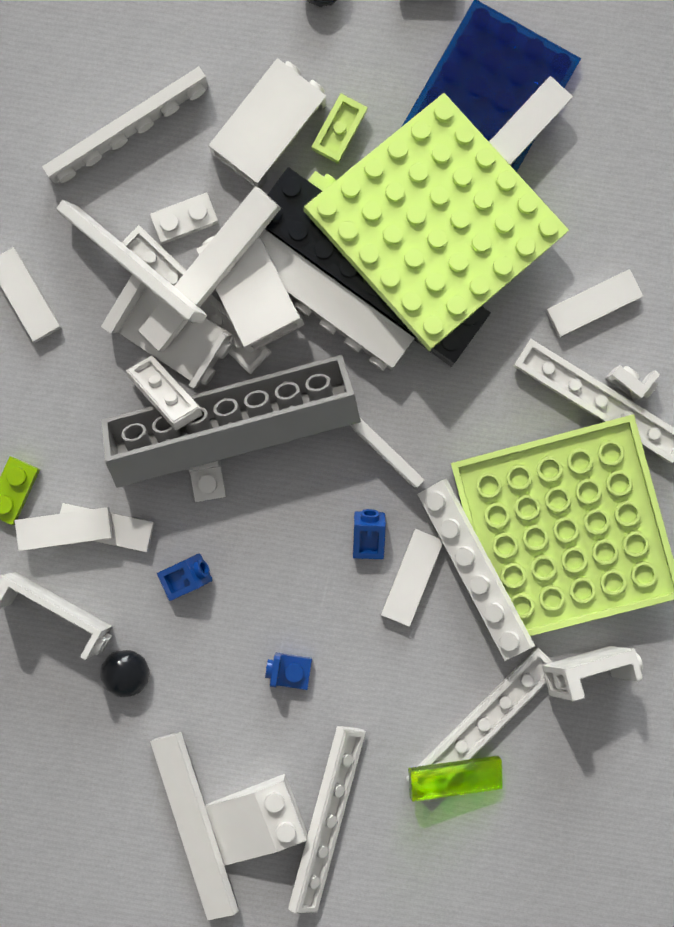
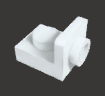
[606,365,660,401]
[188,460,227,502]

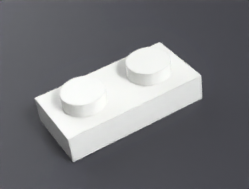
[150,192,219,245]

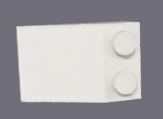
[205,774,307,866]

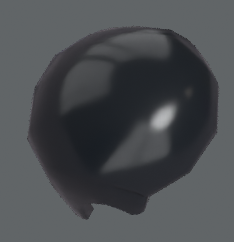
[100,650,149,697]

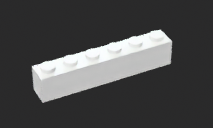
[259,229,414,371]

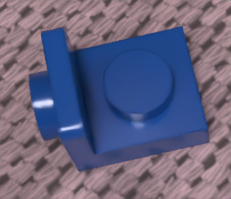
[353,509,386,560]
[156,553,212,601]
[265,652,312,690]

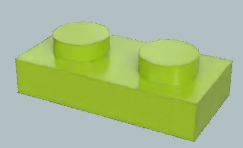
[0,456,40,525]

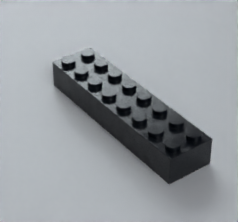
[265,167,491,367]

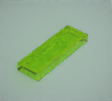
[408,756,502,802]

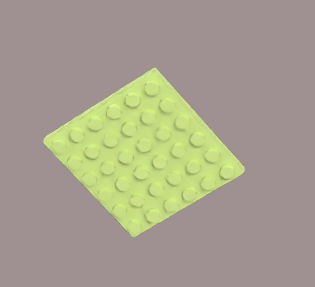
[303,93,569,351]
[451,414,674,636]

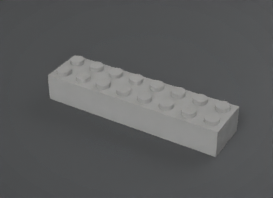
[101,355,361,488]

